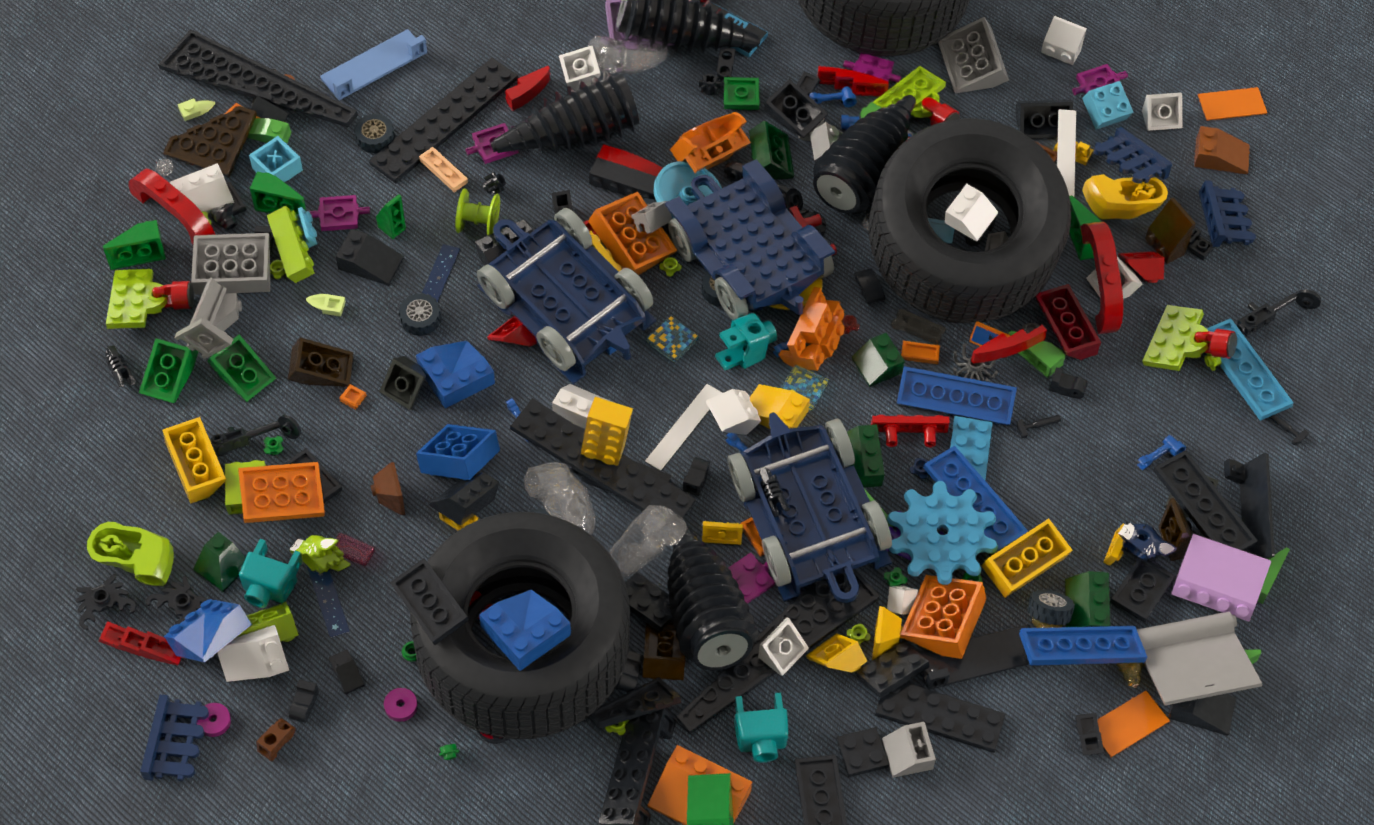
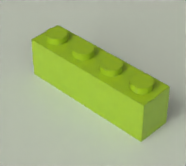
[267,206,315,283]

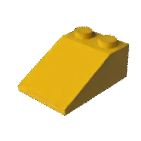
[750,384,810,429]

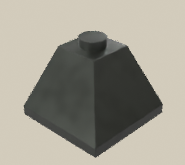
[379,356,426,410]

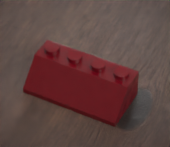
[1035,284,1101,360]

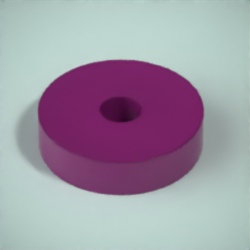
[384,688,418,722]
[197,703,231,737]

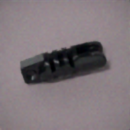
[105,345,136,387]
[759,467,790,518]

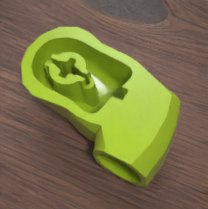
[87,522,174,586]

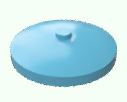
[654,161,722,219]

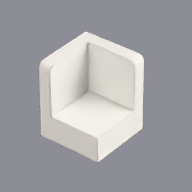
[887,586,918,614]

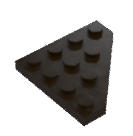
[163,106,257,177]

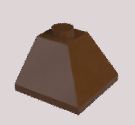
[370,462,406,515]

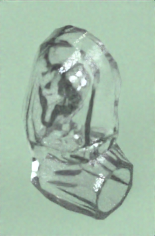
[589,36,668,74]
[524,462,596,535]
[609,505,687,577]

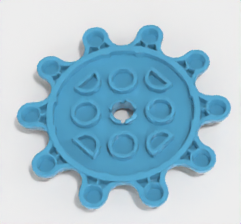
[887,481,998,585]

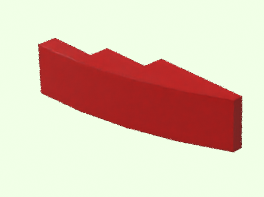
[817,66,889,96]
[596,144,663,176]
[971,325,1047,364]
[98,621,181,666]

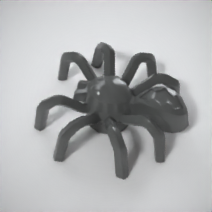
[953,343,998,382]

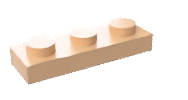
[419,147,468,192]

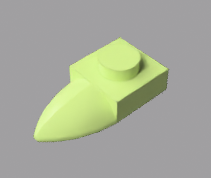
[177,99,215,121]
[306,294,346,317]

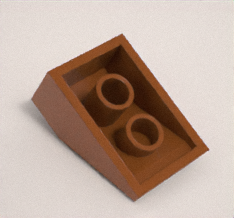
[1194,126,1250,174]

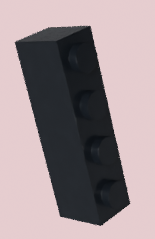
[589,157,657,201]

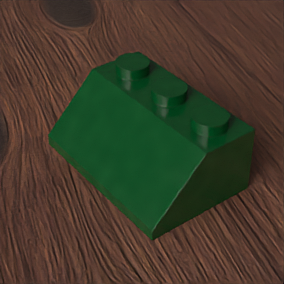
[749,120,794,180]
[847,425,885,488]
[1065,571,1110,627]

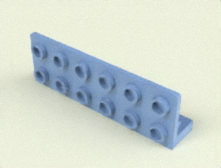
[320,29,427,100]

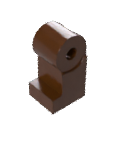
[256,718,296,762]

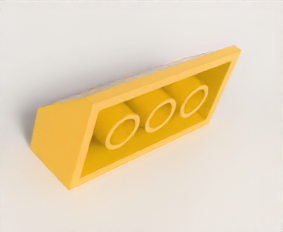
[162,417,226,504]

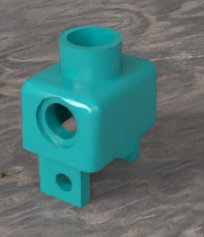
[715,313,777,370]
[239,539,303,608]
[734,693,788,762]

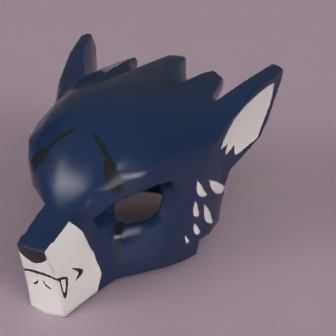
[1118,522,1177,561]

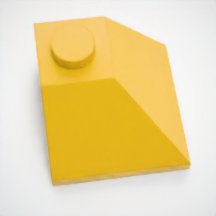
[872,606,903,661]
[806,633,867,673]

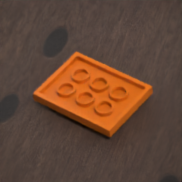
[238,462,325,523]

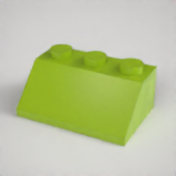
[237,602,299,642]

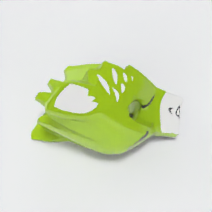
[289,535,351,574]

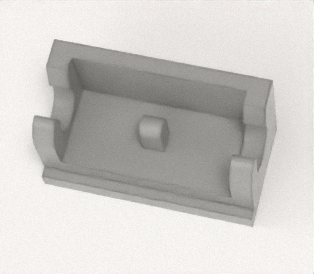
[631,201,672,233]

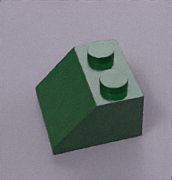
[851,333,905,387]

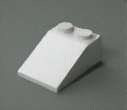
[217,625,289,682]

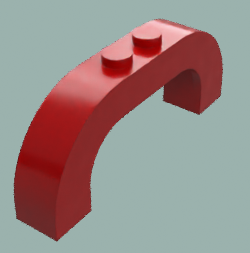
[128,169,216,244]
[1080,222,1124,334]

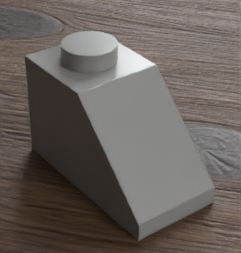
[213,293,242,331]

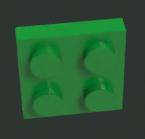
[724,77,759,110]

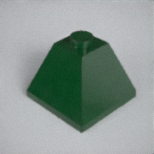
[193,532,246,592]

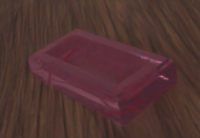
[336,533,375,566]

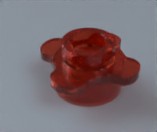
[841,315,860,334]

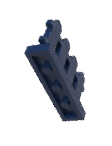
[1094,127,1172,183]
[1199,180,1256,247]
[140,694,209,781]

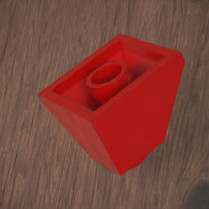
[1118,251,1164,283]
[487,315,537,347]

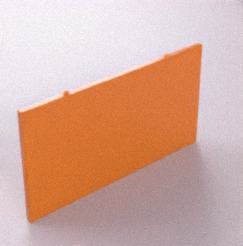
[1198,87,1267,121]
[1098,691,1170,757]

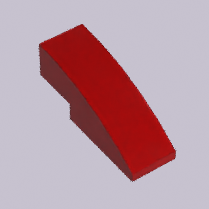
[505,66,550,111]

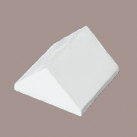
[1142,93,1182,130]
[758,618,809,676]

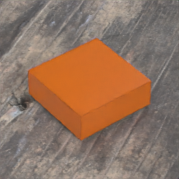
[339,384,367,410]

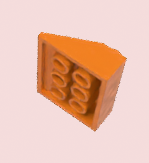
[588,192,677,275]
[900,575,987,659]
[647,745,752,825]

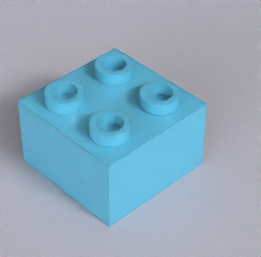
[1082,81,1134,130]
[249,136,303,183]

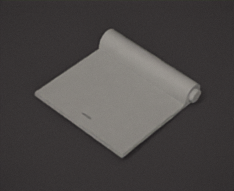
[1137,612,1262,705]

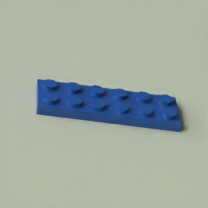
[897,366,1017,426]
[923,446,1028,553]
[1019,626,1147,665]

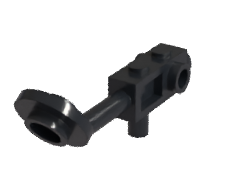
[724,161,803,211]
[1236,289,1321,336]
[209,415,301,456]

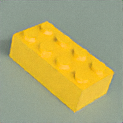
[581,397,633,466]
[982,518,1073,598]

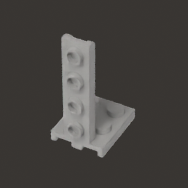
[174,278,233,359]

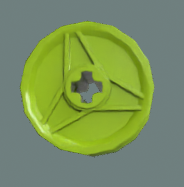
[455,188,500,235]

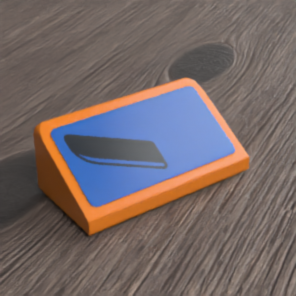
[969,321,1010,346]

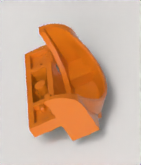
[670,112,751,173]
[779,287,844,371]

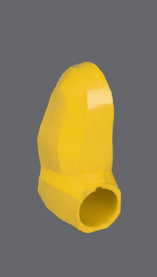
[1082,174,1168,219]

